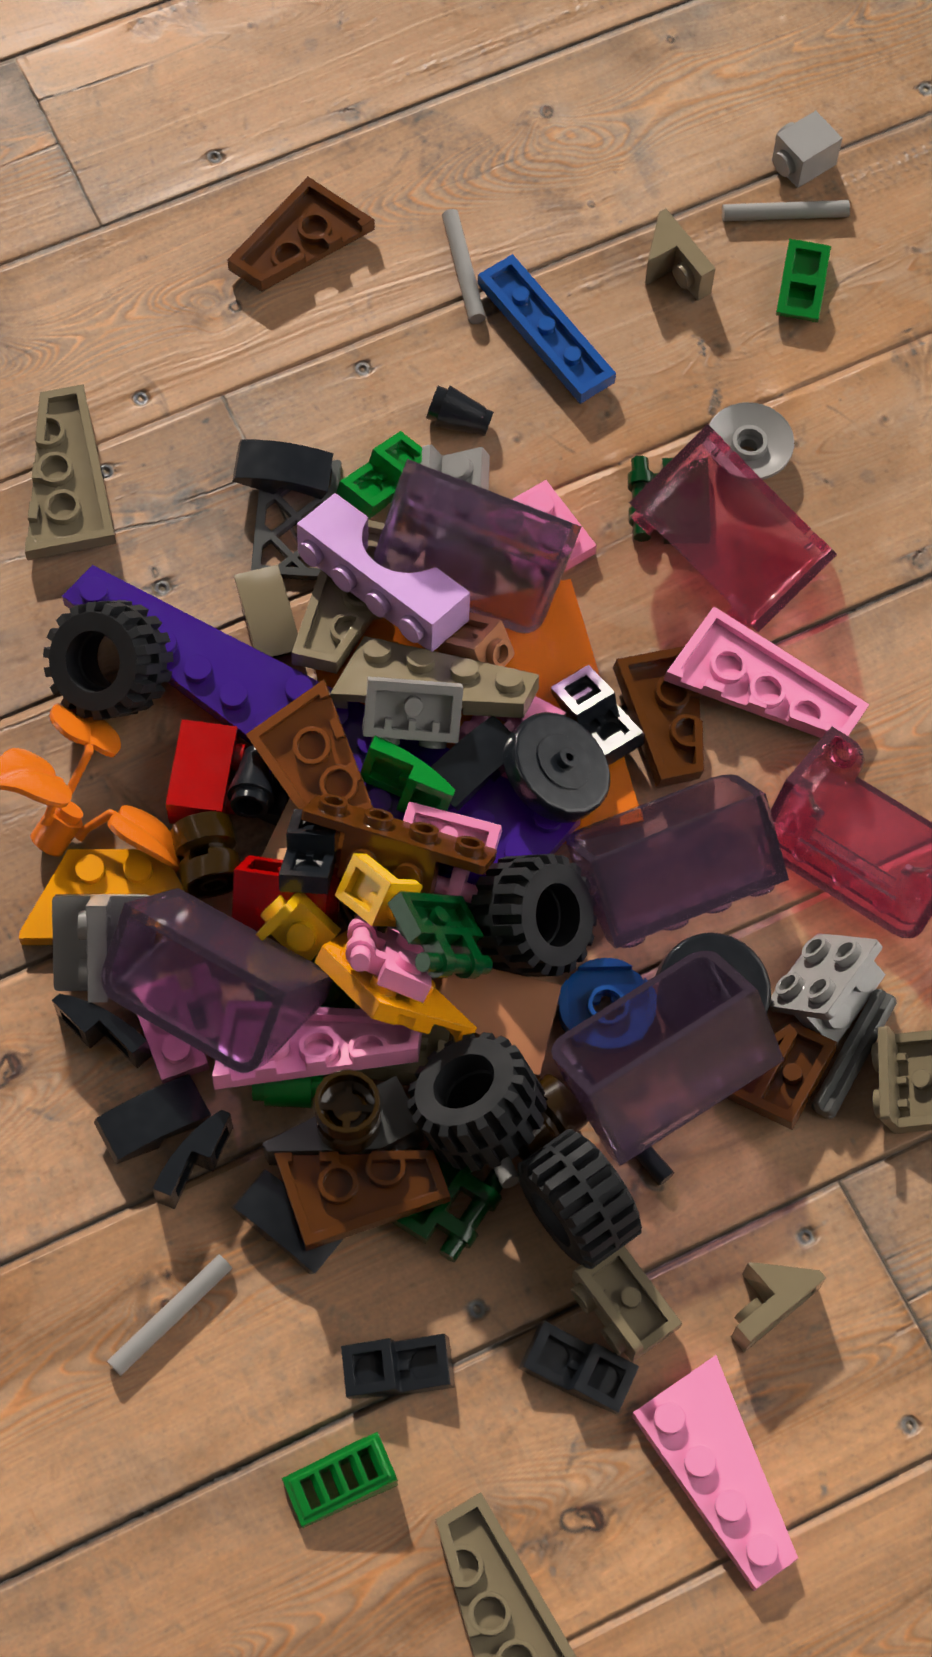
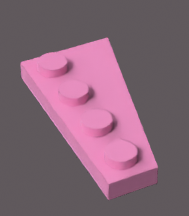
[663,607,869,746]
[212,1003,422,1090]
[632,1355,798,1591]

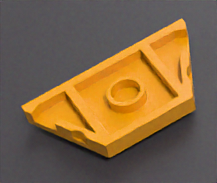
[19,849,206,945]
[315,930,477,1042]

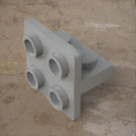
[52,894,152,1002]
[769,933,886,1043]

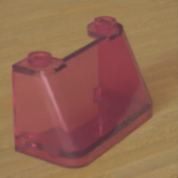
[629,424,837,632]
[759,726,932,939]

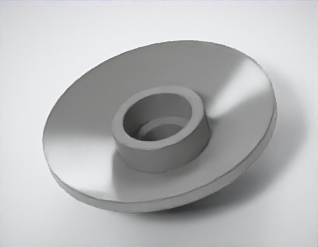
[706,402,794,481]

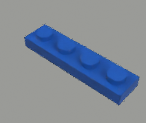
[478,254,616,404]

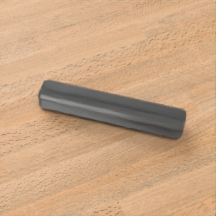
[811,989,897,1119]

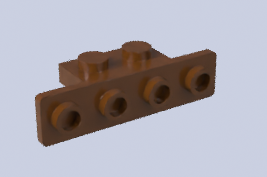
[301,794,497,894]

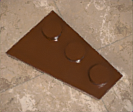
[227,177,375,292]
[613,646,704,788]
[274,1150,450,1251]

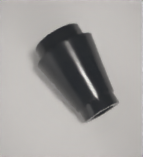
[426,385,494,436]
[227,746,274,818]

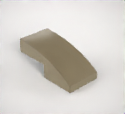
[234,565,298,658]

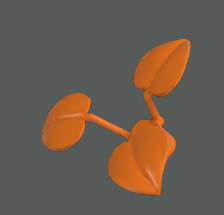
[0,703,180,873]

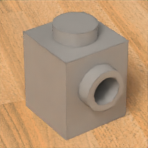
[772,111,843,188]

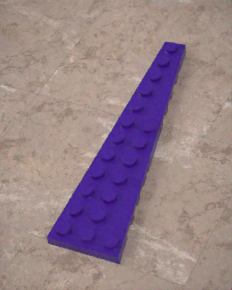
[62,565,580,885]

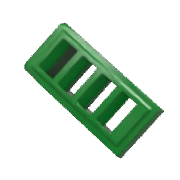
[282,1432,398,1528]

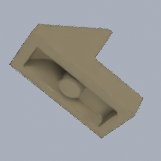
[645,208,716,301]
[731,1262,826,1353]

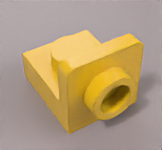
[334,853,422,927]
[255,892,341,967]

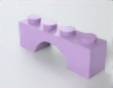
[297,493,470,652]

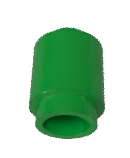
[252,1075,324,1108]

